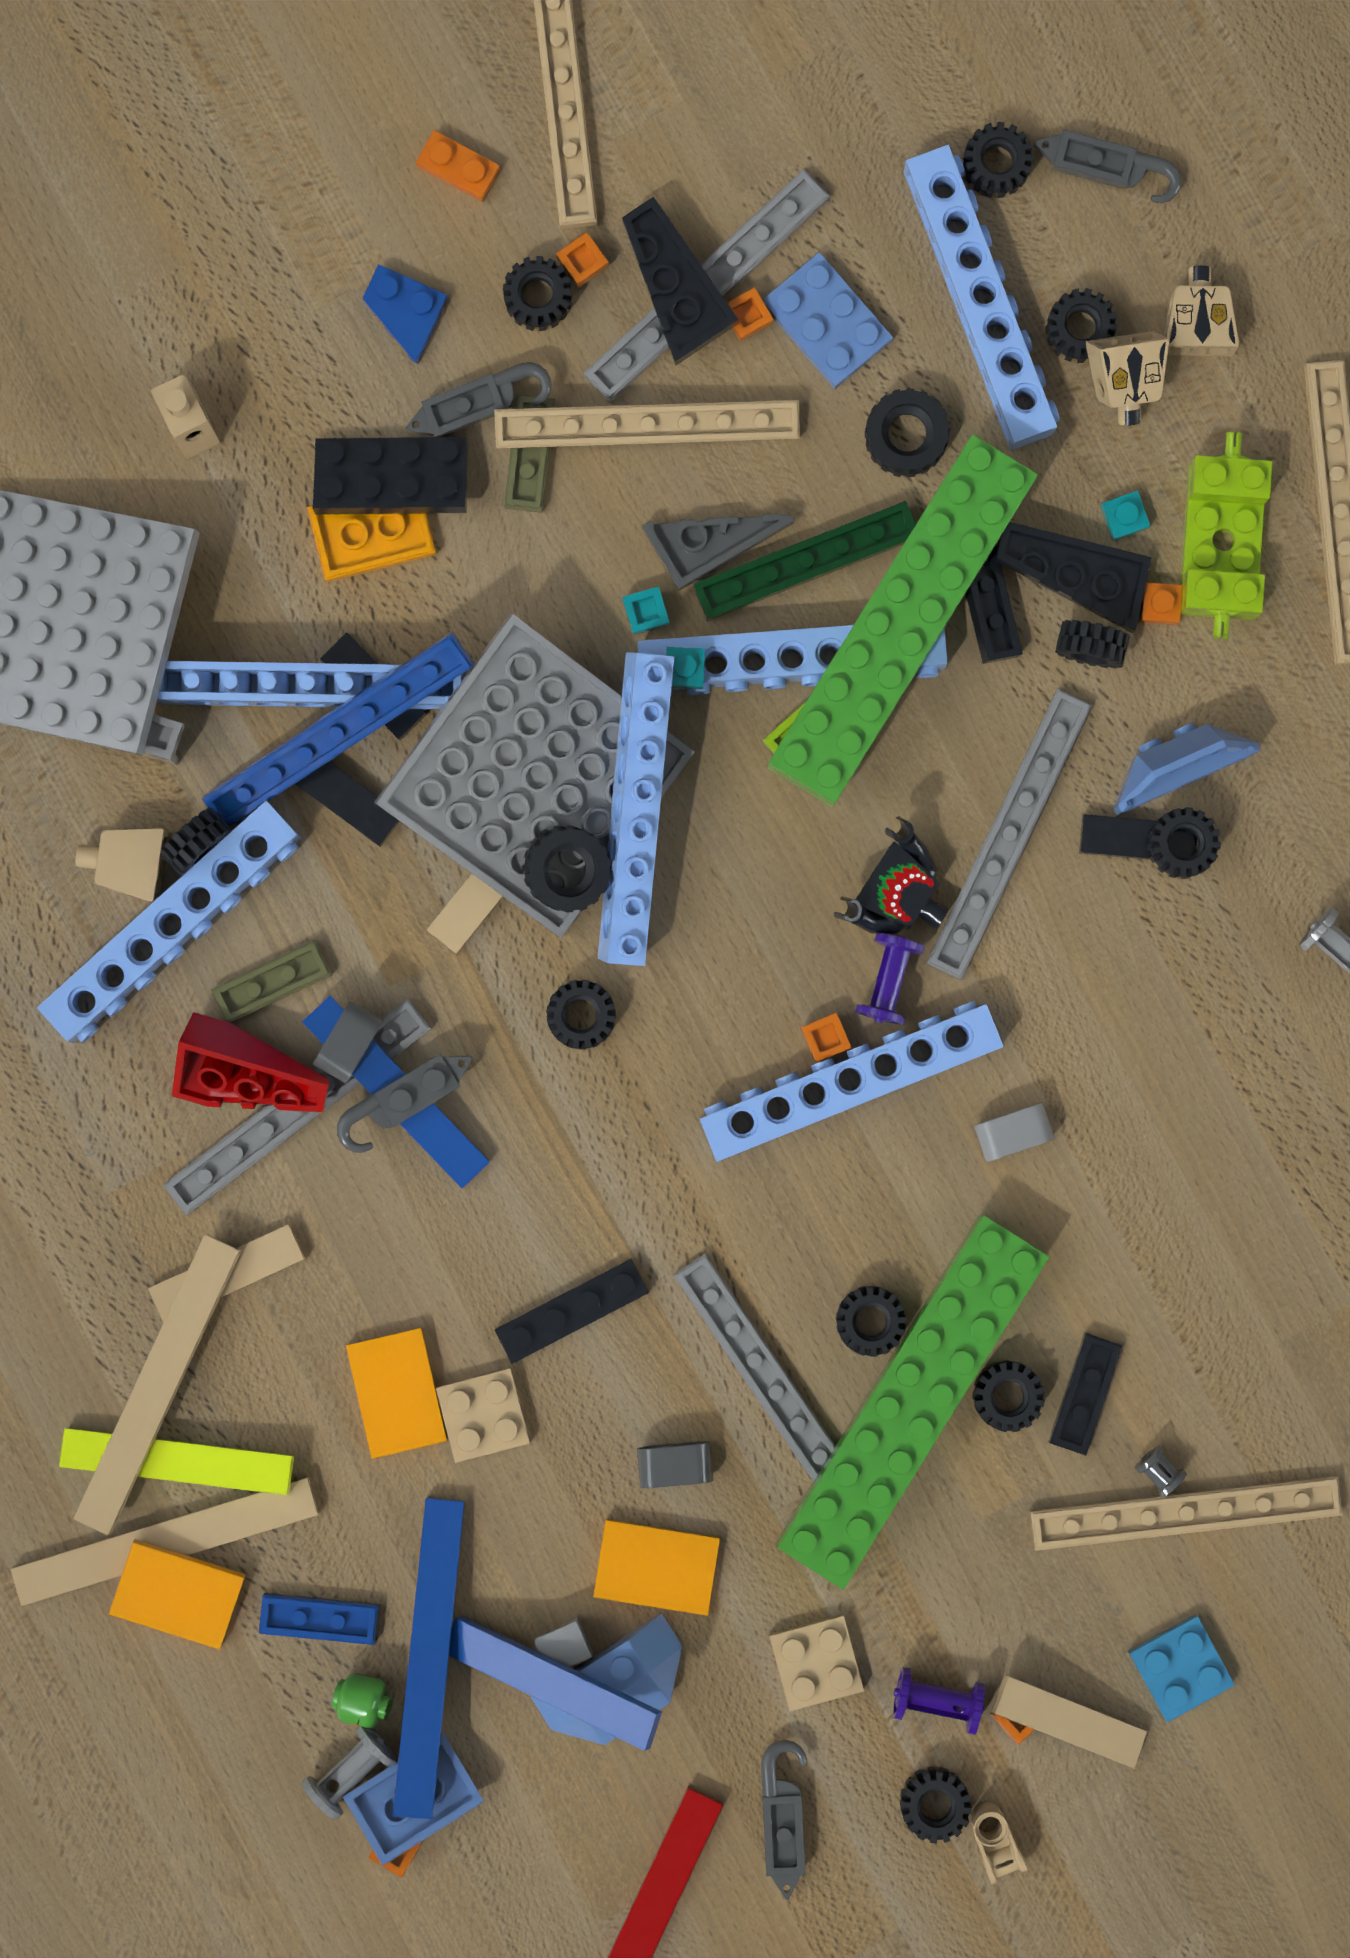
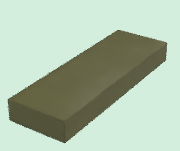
[504,394,555,513]
[211,940,332,1023]

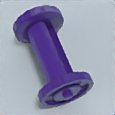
[855,933,925,1025]
[893,1667,985,1735]

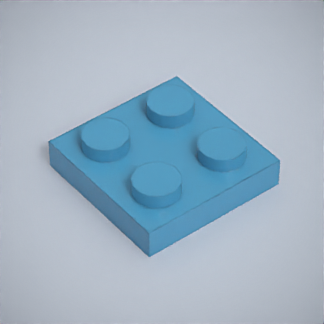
[1128,1614,1235,1722]

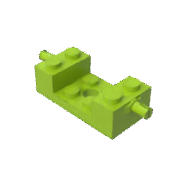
[1181,432,1272,640]

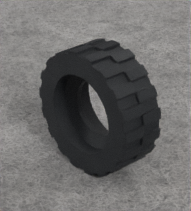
[864,388,950,478]
[522,826,612,913]

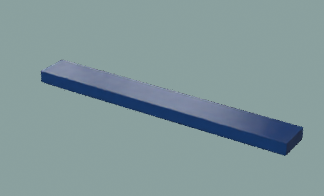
[202,632,474,826]
[393,1498,465,1819]

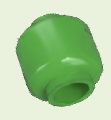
[332,1673,393,1729]

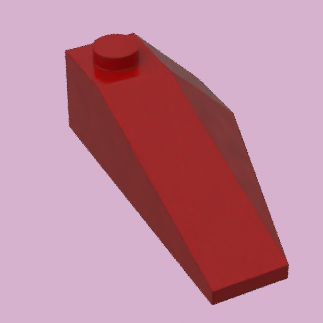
[172,1012,330,1112]

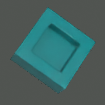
[1100,490,1151,541]
[622,586,670,636]
[666,647,705,689]

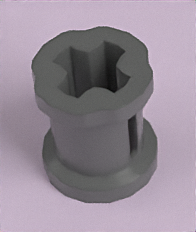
[1135,1445,1187,1497]

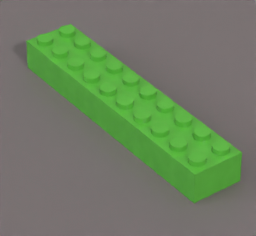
[767,434,1038,808]
[775,1215,1049,1590]

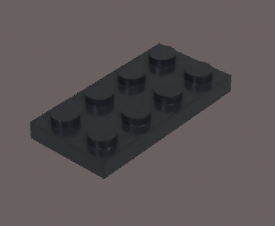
[313,437,468,515]

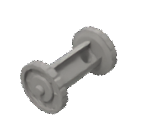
[1298,907,1350,974]
[301,1727,397,1820]

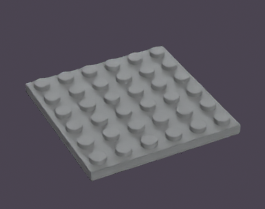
[0,490,200,756]
[374,614,694,938]

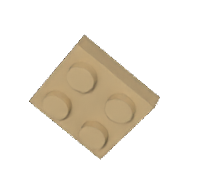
[436,1368,530,1463]
[769,1614,864,1712]

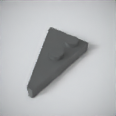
[642,513,794,591]

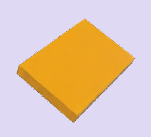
[307,506,437,583]
[346,1327,448,1459]
[593,1519,720,1616]
[108,1539,245,1650]

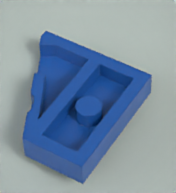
[362,264,448,364]

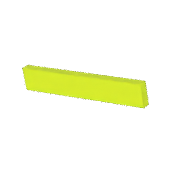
[59,1428,294,1495]

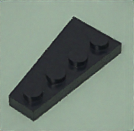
[622,197,739,366]
[994,522,1152,633]

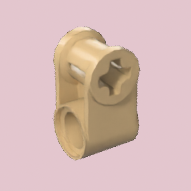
[969,1802,1028,1885]

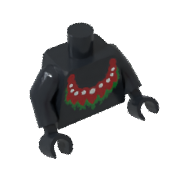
[834,816,949,934]

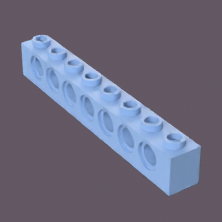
[903,144,1060,451]
[637,625,947,696]
[597,652,674,966]
[157,661,466,709]
[37,801,301,1043]
[699,1000,1004,1162]

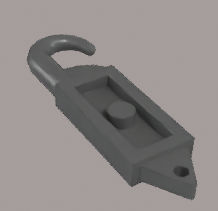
[1034,130,1182,204]
[406,362,552,437]
[337,1053,472,1153]
[761,1740,807,1900]

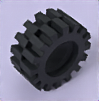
[963,122,1033,198]
[503,256,572,331]
[1046,288,1117,363]
[1055,620,1130,669]
[1147,807,1221,879]
[161,808,232,877]
[546,980,616,1050]
[836,1286,907,1357]
[972,1360,1045,1432]
[900,1766,972,1844]

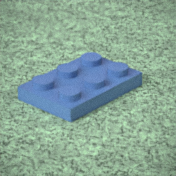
[762,252,893,389]
[343,1733,484,1866]

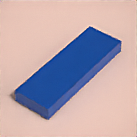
[259,1593,379,1645]

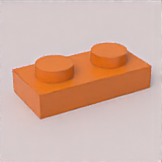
[415,130,501,202]

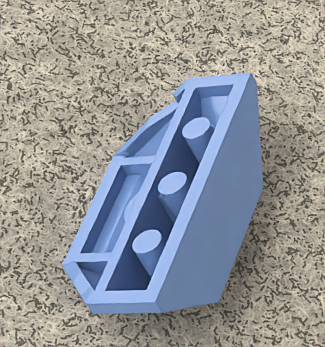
[1113,722,1261,816]
[531,1613,682,1745]

